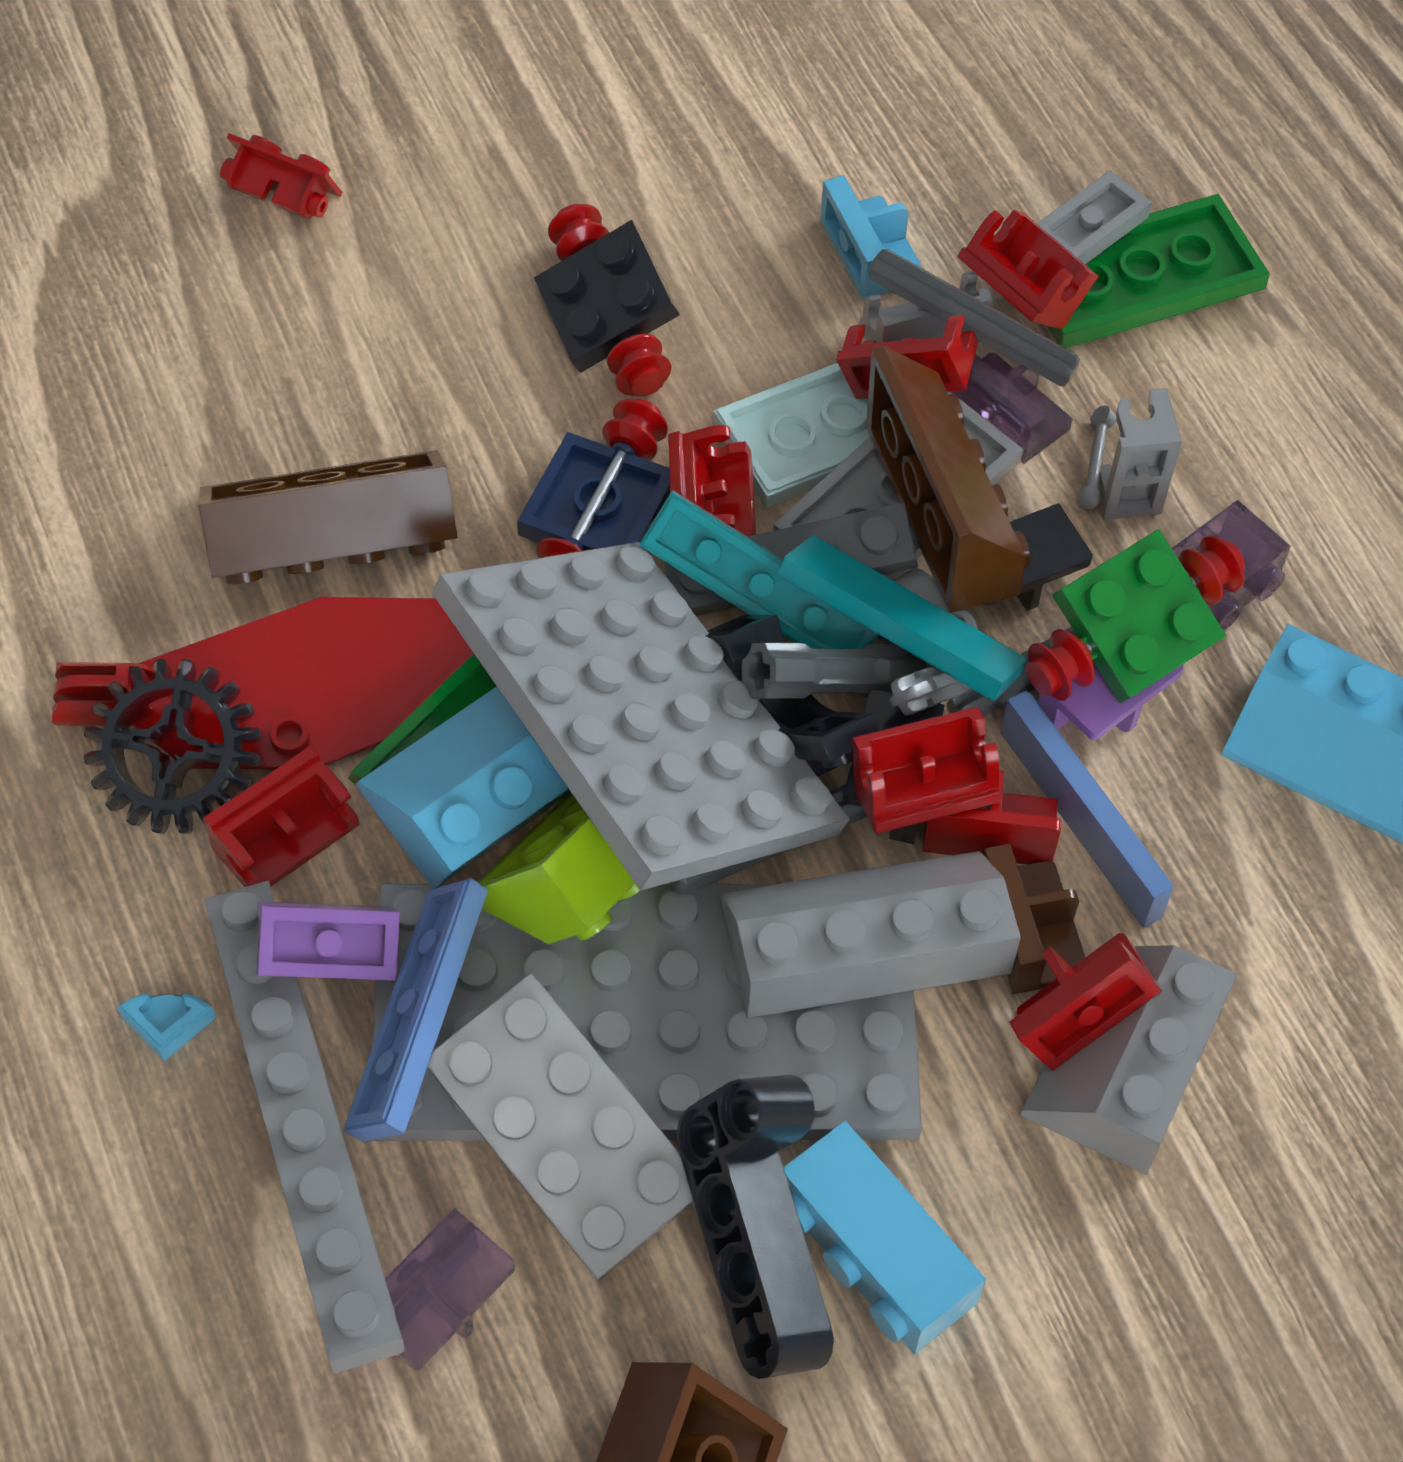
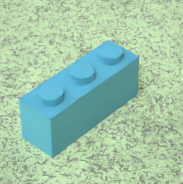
[784,1121,986,1355]

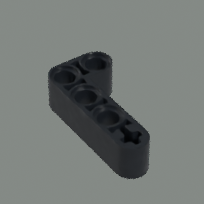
[677,1075,834,1379]

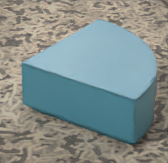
[117,993,216,1061]

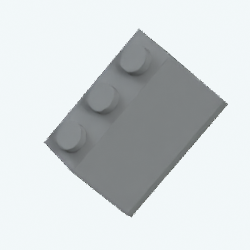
[1021,945,1237,1175]

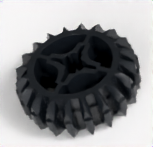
[84,659,263,834]

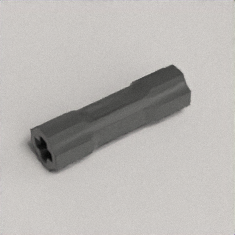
[742,643,927,699]

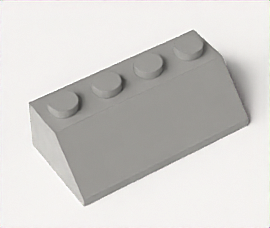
[721,851,1021,1018]

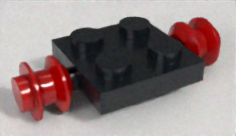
[534,204,680,396]

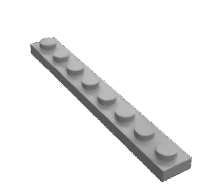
[204,880,406,1375]

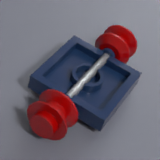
[517,399,671,558]

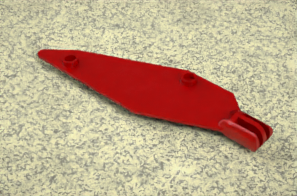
[51,597,474,769]

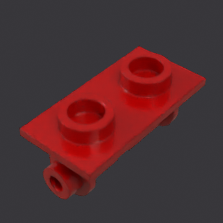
[220,133,343,219]

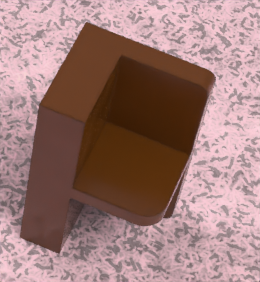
[983,844,1085,994]

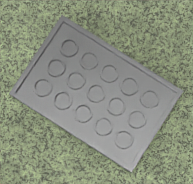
[432,542,850,891]

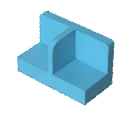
[820,175,922,300]

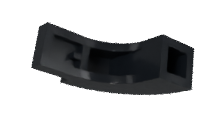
[706,614,880,776]

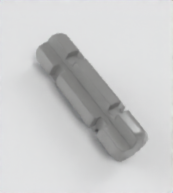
[888,666,973,716]

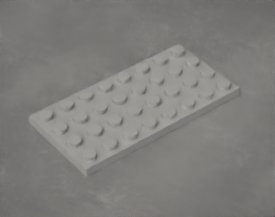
[370,884,922,1141]

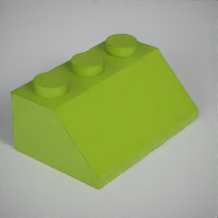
[477,792,640,944]

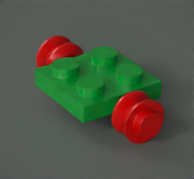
[1026,529,1245,703]

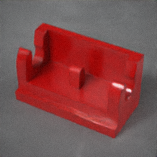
[957,209,1098,329]
[836,315,979,399]
[668,425,757,537]
[853,707,1001,834]
[204,746,359,887]

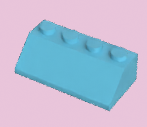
[1222,624,1403,844]
[356,687,571,889]

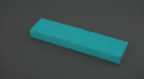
[639,490,879,649]
[778,535,1028,701]

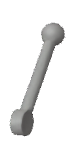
[1078,405,1116,509]

